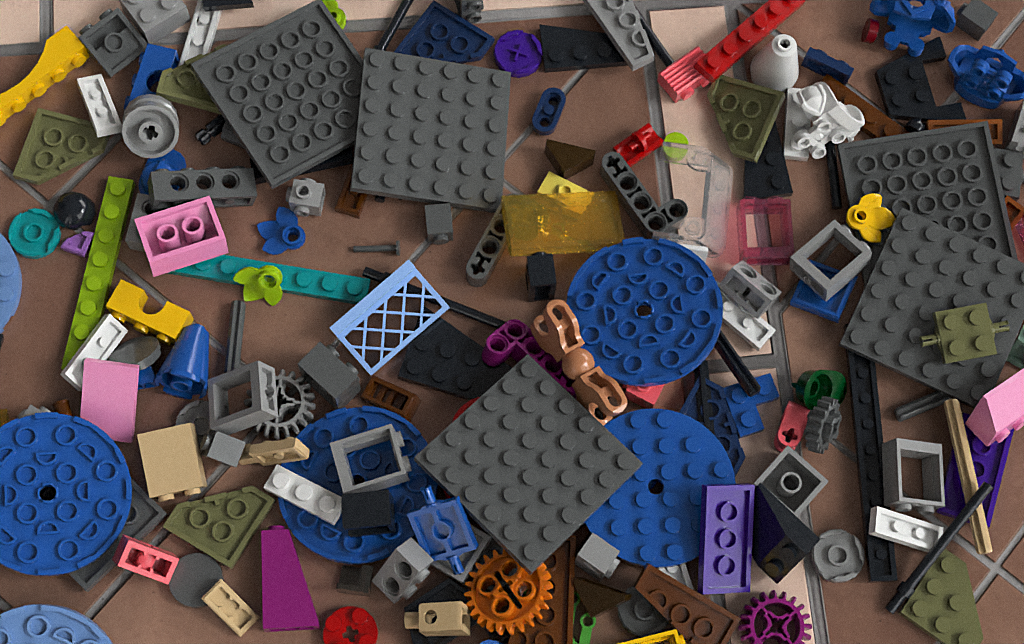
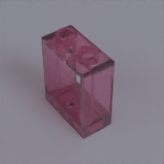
[736,196,794,265]

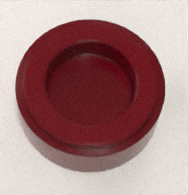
[861,18,879,44]

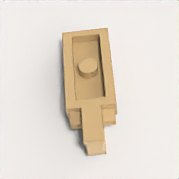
[239,437,310,466]

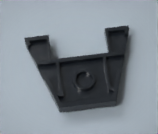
[874,37,967,121]
[404,578,510,644]

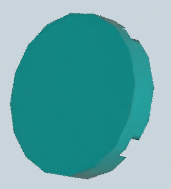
[8,208,61,259]

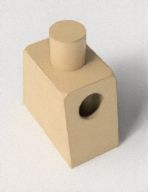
[404,601,470,636]

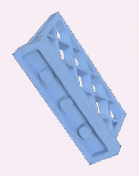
[330,260,450,376]

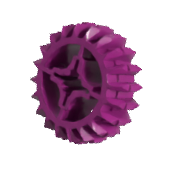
[738,590,812,644]

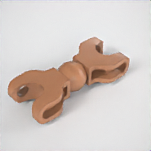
[530,299,627,426]

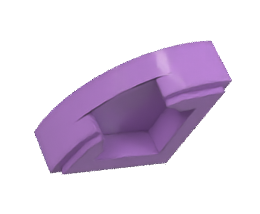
[61,231,94,258]

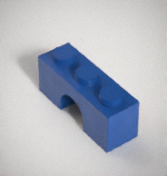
[124,43,180,109]

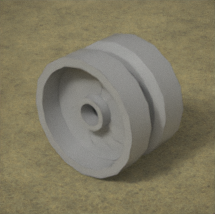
[122,94,179,159]

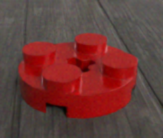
[323,606,378,644]

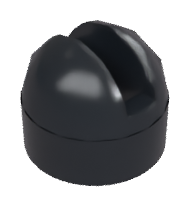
[904,118,926,133]

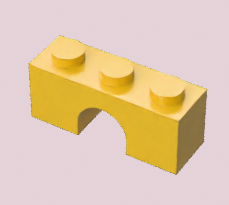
[106,279,194,346]

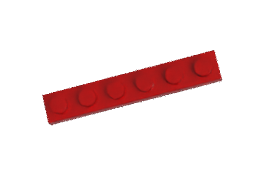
[694,0,806,84]

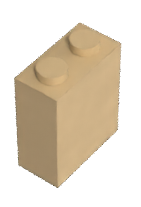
[137,423,207,502]

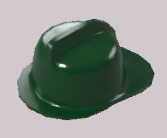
[791,370,847,410]

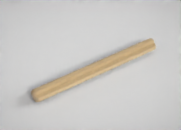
[943,399,992,555]

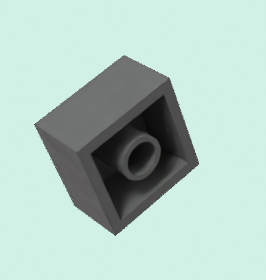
[297,342,361,410]

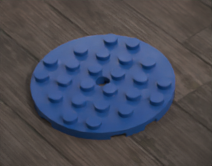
[566,237,723,387]
[278,406,438,564]
[584,408,736,568]
[0,412,132,576]

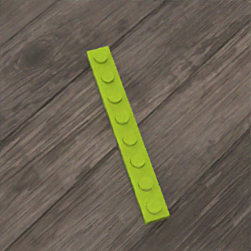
[61,176,135,370]

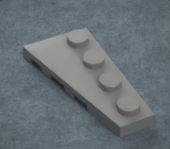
[583,0,654,71]

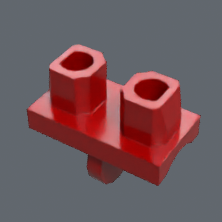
[613,123,664,167]

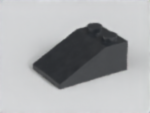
[752,483,820,584]

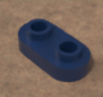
[532,88,566,136]

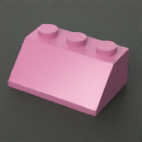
[134,196,229,277]
[965,368,1024,446]

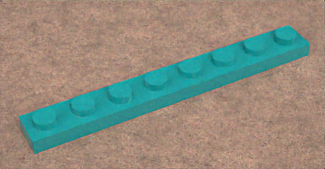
[168,255,371,305]

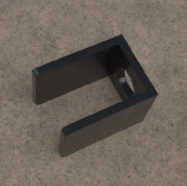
[341,489,396,538]

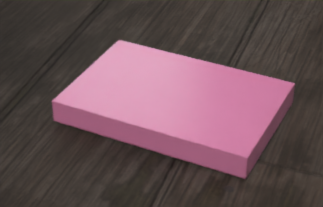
[80,358,140,443]

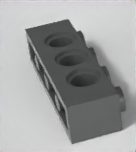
[147,166,257,211]

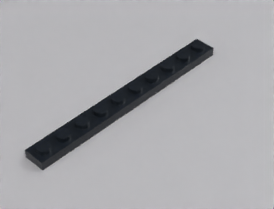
[843,324,898,583]

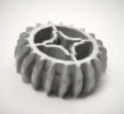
[244,369,316,440]

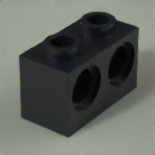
[525,252,557,302]

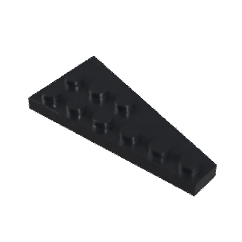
[398,306,512,401]

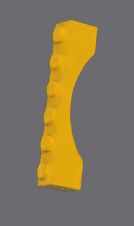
[0,25,90,126]

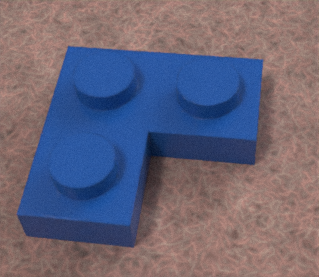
[723,373,780,439]

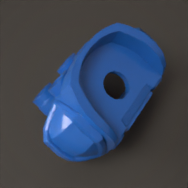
[869,0,956,57]
[947,45,1024,109]

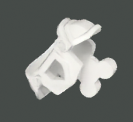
[793,81,865,159]

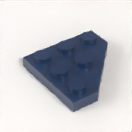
[394,0,494,64]
[679,376,746,476]

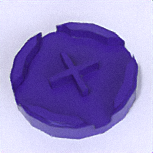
[494,30,543,78]

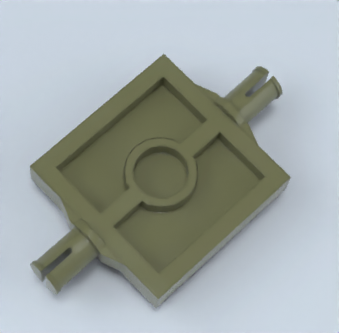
[919,303,1010,364]

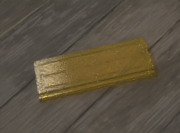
[501,191,624,257]

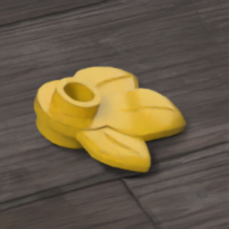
[846,193,895,243]

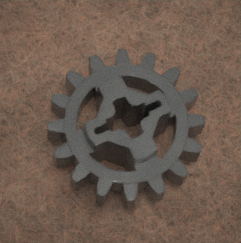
[804,396,842,454]

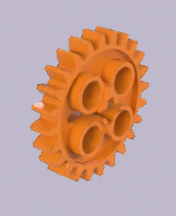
[464,549,553,635]

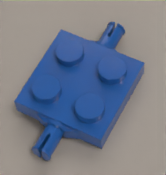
[407,485,478,575]

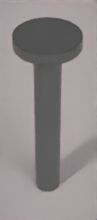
[353,240,400,256]

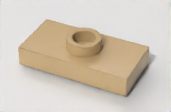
[201,578,259,637]

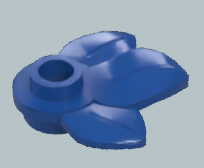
[257,206,306,255]

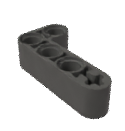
[600,152,688,240]
[466,193,547,287]

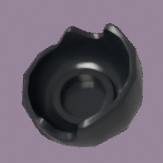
[53,191,96,230]

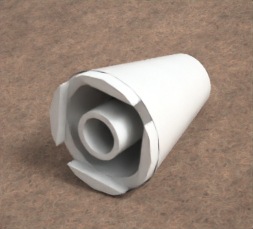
[750,34,799,92]

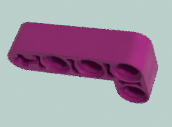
[481,319,577,400]

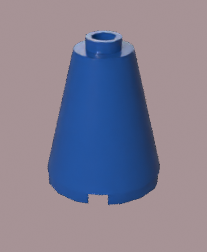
[155,324,209,399]

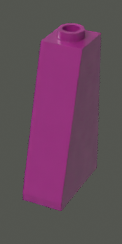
[261,525,320,632]

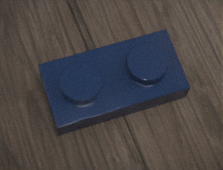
[801,47,854,86]

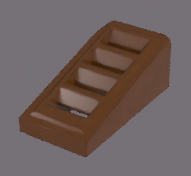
[360,375,421,422]

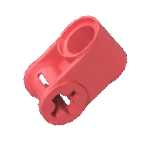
[774,400,810,453]

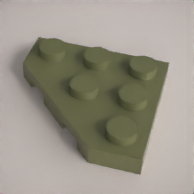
[156,44,227,115]
[707,75,786,163]
[13,108,110,185]
[162,486,276,570]
[898,549,984,644]

